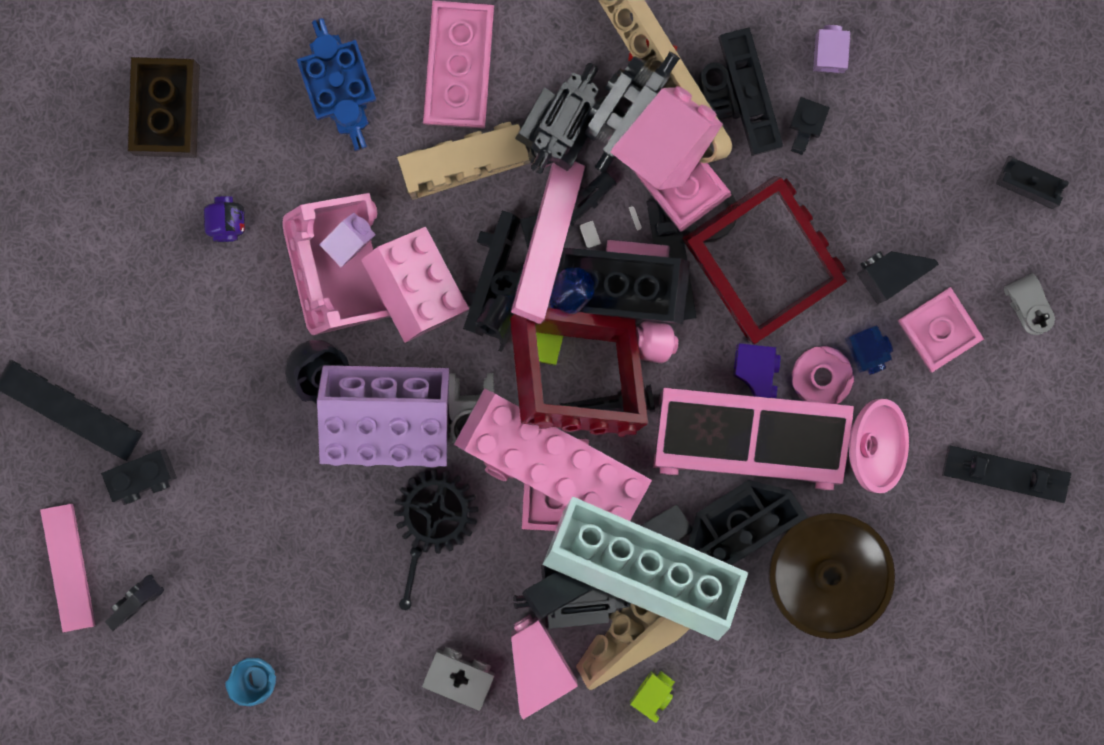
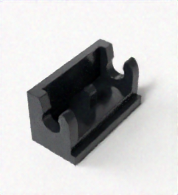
[996,156,1069,209]

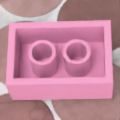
[361,227,469,343]

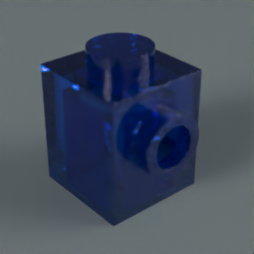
[845,325,893,376]

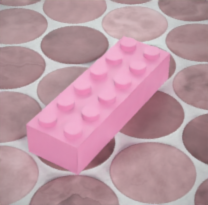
[454,388,652,521]

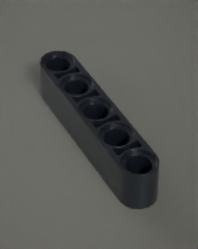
[0,360,143,461]

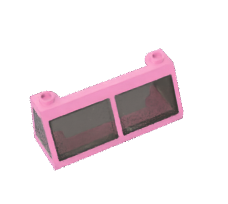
[653,388,854,490]

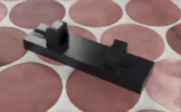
[718,27,783,156]
[646,199,697,323]
[460,210,520,336]
[942,445,1071,503]

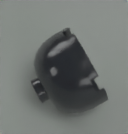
[285,340,349,404]

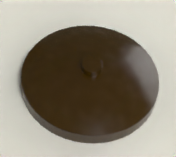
[768,513,895,639]

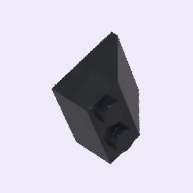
[857,251,939,304]

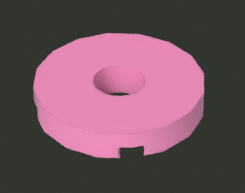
[791,346,854,404]

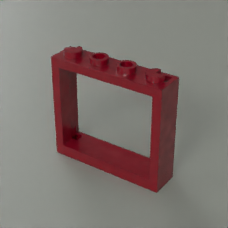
[682,176,847,345]
[510,308,648,437]

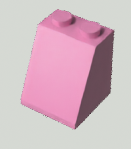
[610,86,723,190]
[511,615,578,720]

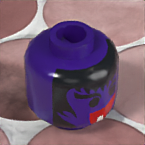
[204,196,245,242]

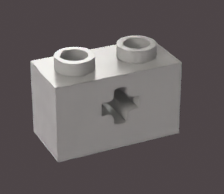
[422,647,495,711]

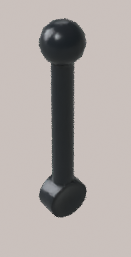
[399,546,422,610]

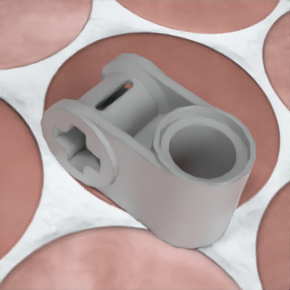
[1004,273,1055,335]

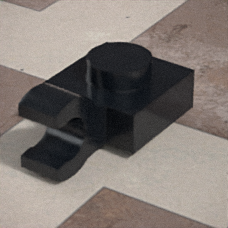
[789,97,830,155]

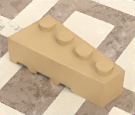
[397,122,530,200]

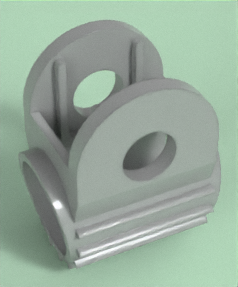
[448,373,494,449]

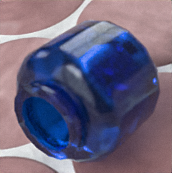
[549,267,594,314]

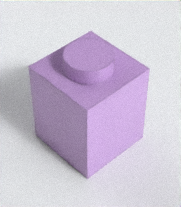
[813,25,850,73]
[319,213,376,267]

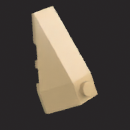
[576,603,690,690]

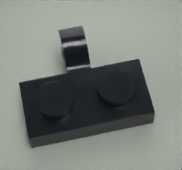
[105,574,164,631]

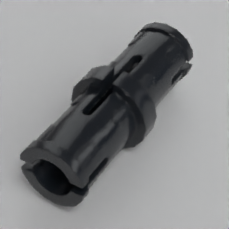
[570,172,617,226]

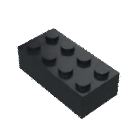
[553,247,690,324]

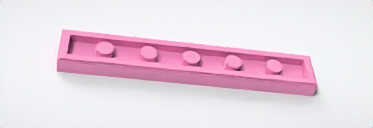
[511,162,585,324]

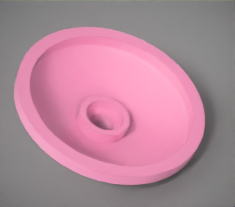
[849,399,909,493]

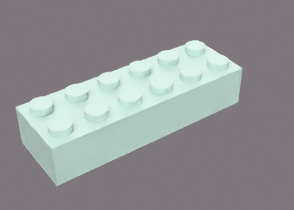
[542,496,748,640]

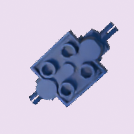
[297,18,377,151]

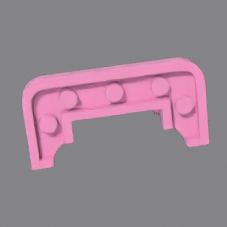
[283,193,391,335]

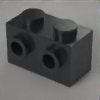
[101,449,177,505]

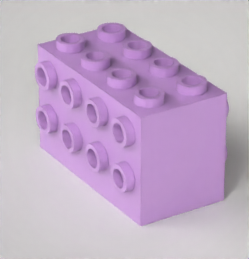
[317,366,449,468]

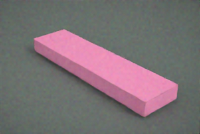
[40,504,96,632]

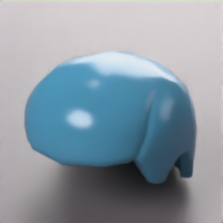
[225,657,276,706]

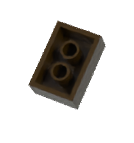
[128,57,200,158]

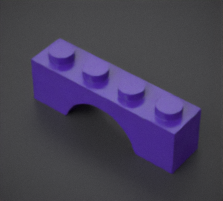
[725,343,781,464]

